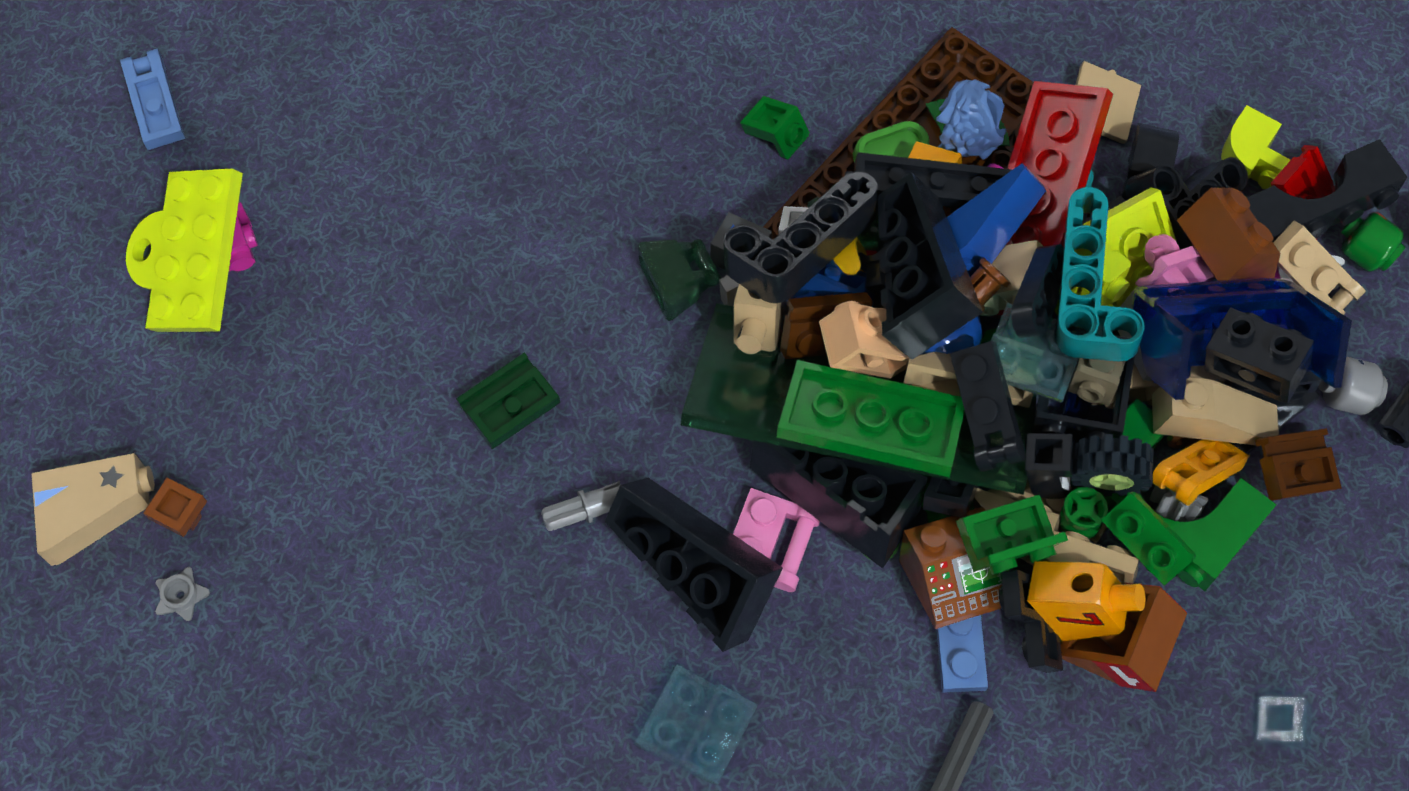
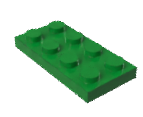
[777,360,965,478]

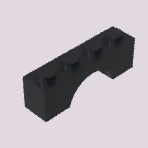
[1247,139,1407,242]

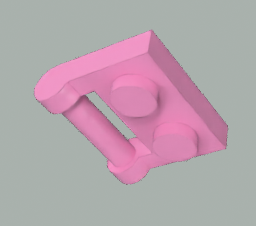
[733,488,820,592]

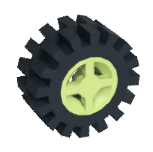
[1071,434,1154,496]

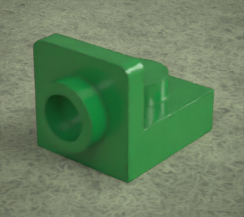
[740,96,809,160]

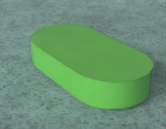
[853,121,929,162]

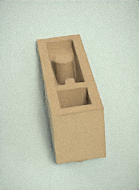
[1152,375,1279,445]

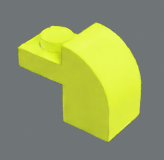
[1221,105,1290,189]

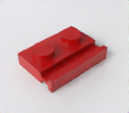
[1270,145,1335,240]

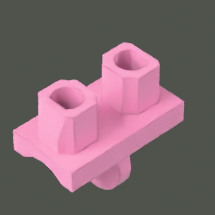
[1135,234,1215,303]

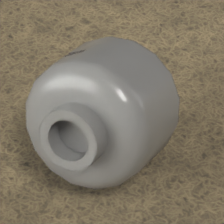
[1319,356,1388,415]

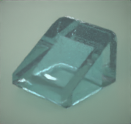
[1257,696,1313,749]

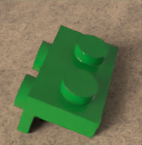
[1101,492,1196,586]
[956,495,1068,575]

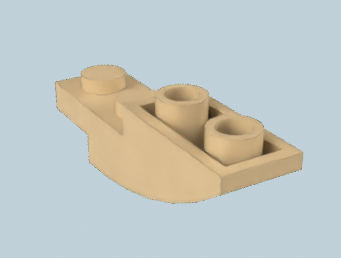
[973,488,1139,583]

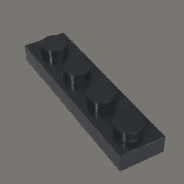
[854,152,1012,208]

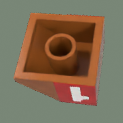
[1061,583,1187,692]

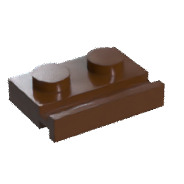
[780,292,873,359]
[1255,428,1342,501]

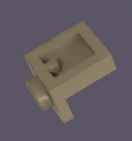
[1068,358,1126,406]

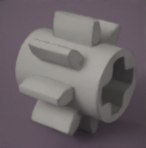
[1149,485,1208,522]

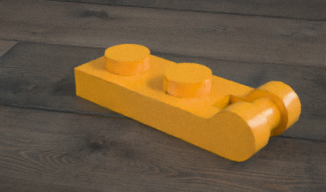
[1153,439,1250,506]

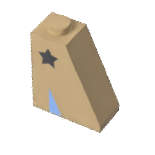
[32,453,155,566]

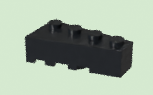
[878,172,983,360]
[750,408,928,568]
[605,478,783,652]

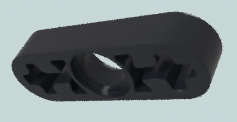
[1011,244,1064,338]

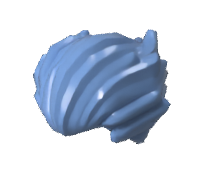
[936,79,1007,160]

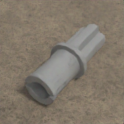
[541,481,622,531]

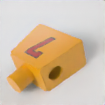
[1027,561,1146,641]

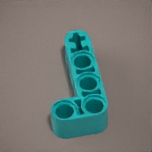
[1056,187,1145,362]

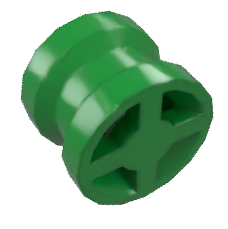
[1059,487,1108,539]

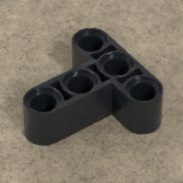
[1126,157,1248,265]

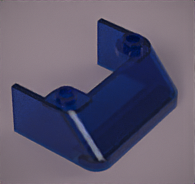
[1132,278,1352,400]

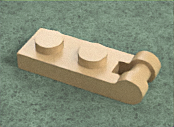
[1273,220,1366,322]

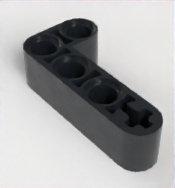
[723,172,877,304]

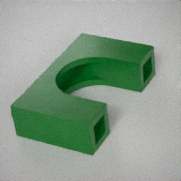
[1070,398,1277,591]

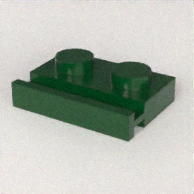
[456,352,561,449]

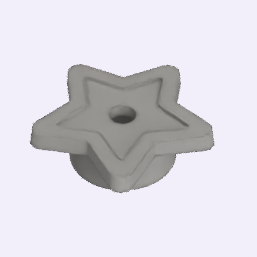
[155,567,210,621]

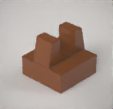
[143,478,207,537]

